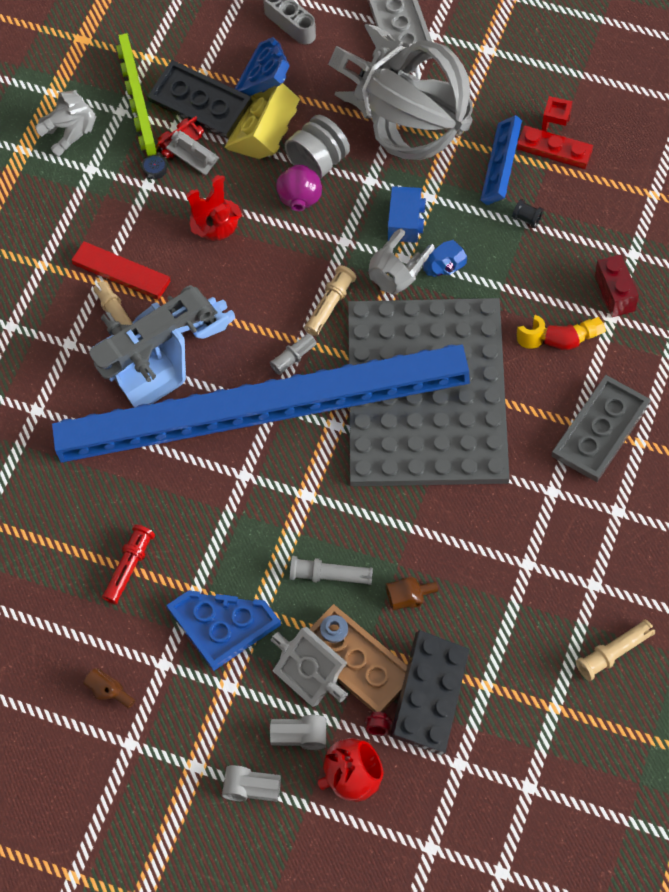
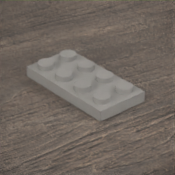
[368,0,432,60]

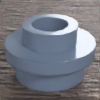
[320,615,348,643]

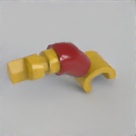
[517,315,606,350]

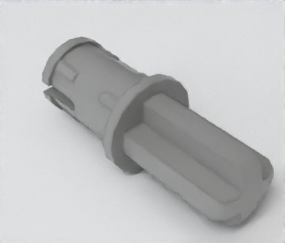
[270,334,316,375]

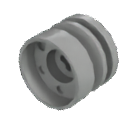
[285,115,350,179]

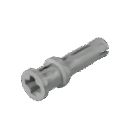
[290,556,373,585]

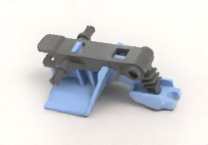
[89,285,235,408]

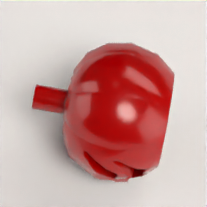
[318,738,383,802]

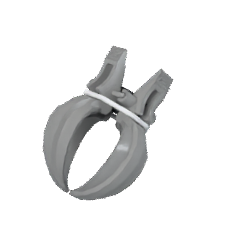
[328,24,473,160]

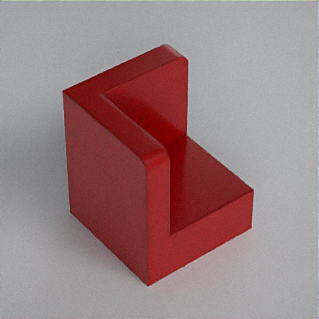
[542,96,573,131]

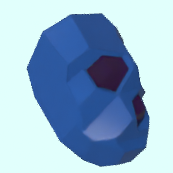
[423,240,467,276]

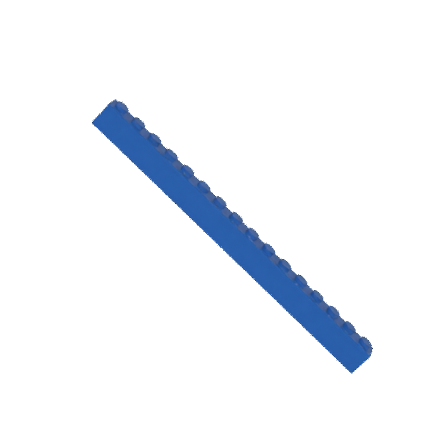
[52,344,470,463]

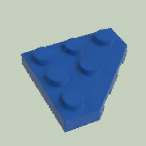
[234,37,290,97]
[166,590,281,671]

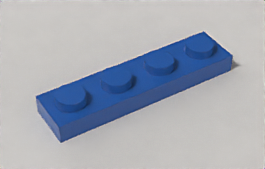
[481,115,522,205]

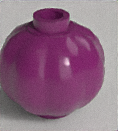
[276,165,322,211]

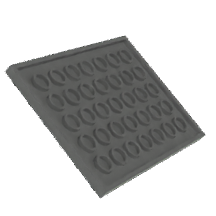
[348,298,510,486]

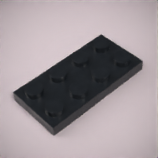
[147,60,252,139]
[390,630,470,755]

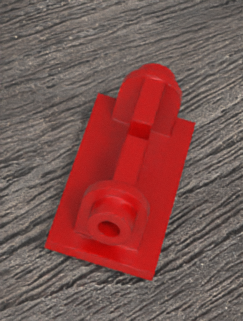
[156,116,204,159]

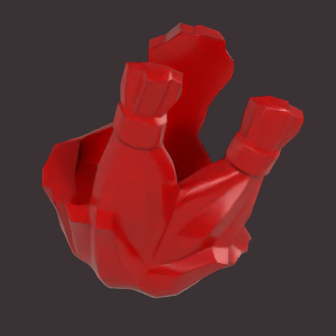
[186,175,243,241]

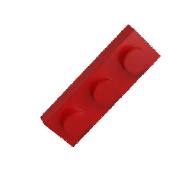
[516,125,593,169]

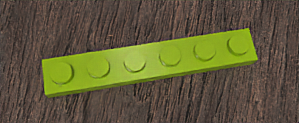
[116,33,157,157]

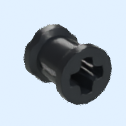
[512,199,544,229]

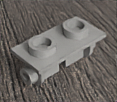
[166,131,219,176]

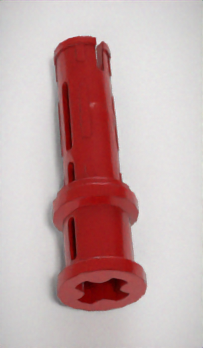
[102,524,155,605]

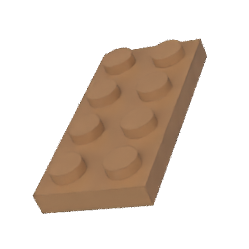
[310,604,407,712]

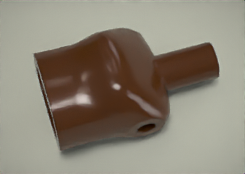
[385,577,438,610]
[83,668,135,709]

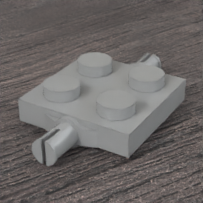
[271,627,348,707]

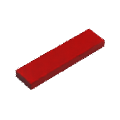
[72,241,171,300]

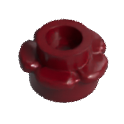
[364,712,392,736]

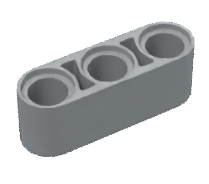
[263,0,316,44]

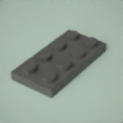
[551,375,651,482]

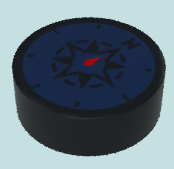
[142,155,167,179]

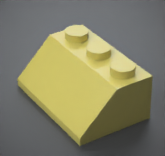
[225,83,300,159]

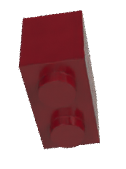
[595,254,639,317]

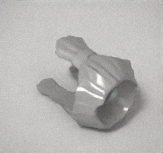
[35,90,96,157]
[369,228,435,295]

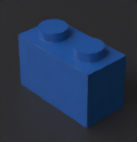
[388,186,426,243]

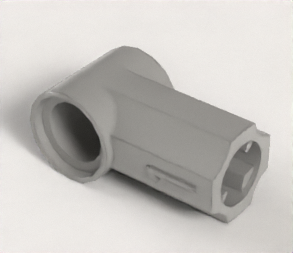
[270,715,327,750]
[222,765,281,802]

